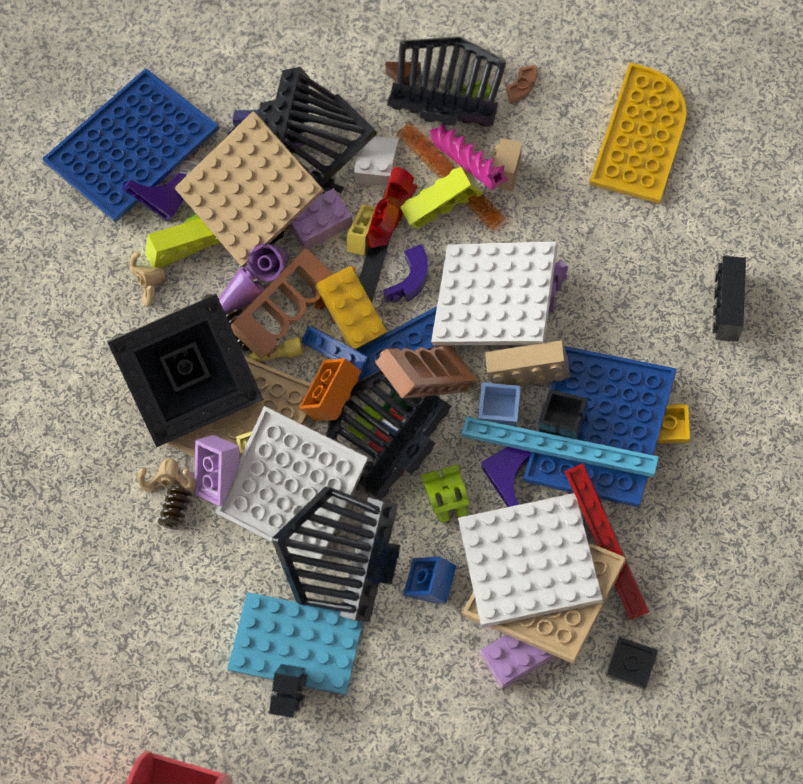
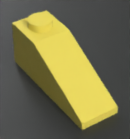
[347,204,376,255]

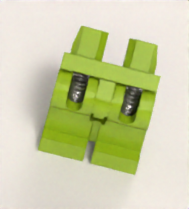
[421,464,469,523]

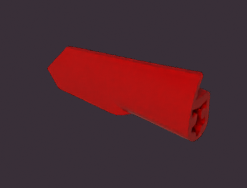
[366,167,418,248]

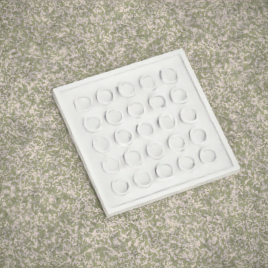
[431,242,557,346]
[215,406,369,559]
[458,493,603,628]

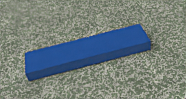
[301,325,371,375]

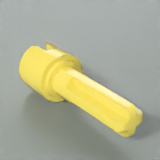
[250,337,304,362]

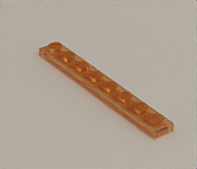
[396,122,505,231]

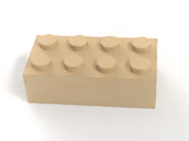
[485,340,570,387]

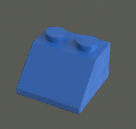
[403,557,456,604]

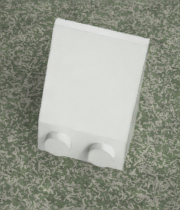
[354,136,399,186]

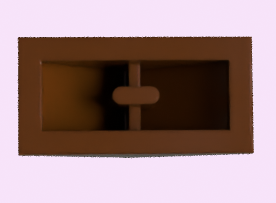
[385,61,421,85]

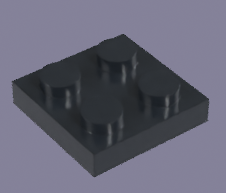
[606,637,658,690]

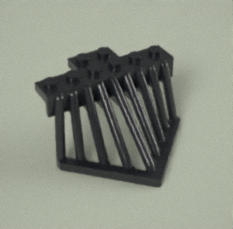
[387,36,507,127]
[257,67,377,187]
[326,369,452,500]
[272,486,401,622]

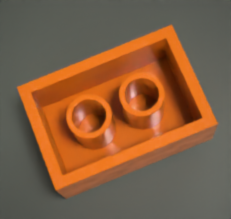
[298,358,361,421]

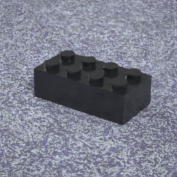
[712,256,746,342]

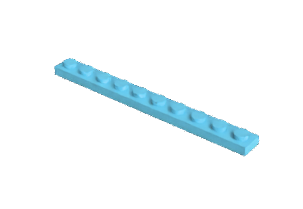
[461,417,659,477]

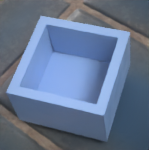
[478,382,521,427]

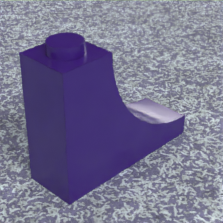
[122,173,187,221]
[481,447,531,507]

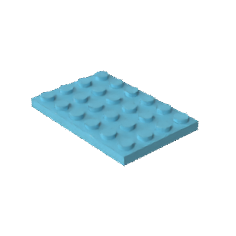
[227,592,364,696]

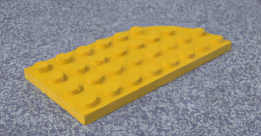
[589,62,687,204]

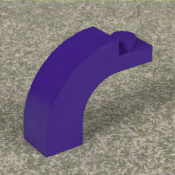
[383,244,428,303]

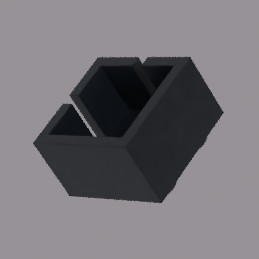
[538,389,588,440]
[269,664,308,718]

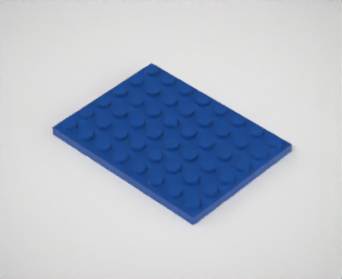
[42,68,219,223]
[523,346,676,508]

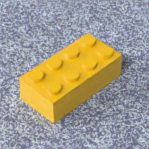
[316,265,387,349]

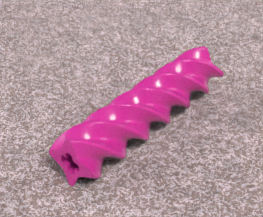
[430,124,508,190]

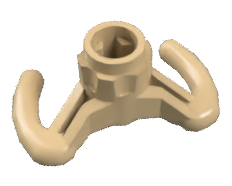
[130,252,165,306]
[137,458,196,492]

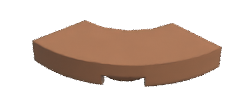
[506,64,537,104]

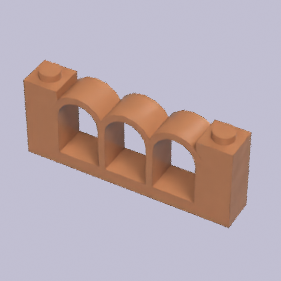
[231,248,333,359]
[375,346,477,398]

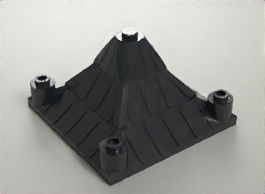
[107,293,264,448]

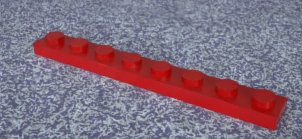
[564,463,650,620]

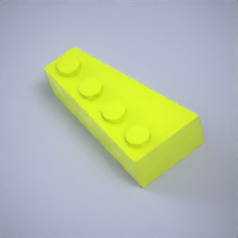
[400,167,483,229]
[146,218,220,268]

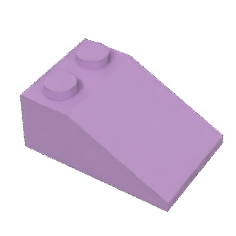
[194,435,240,507]

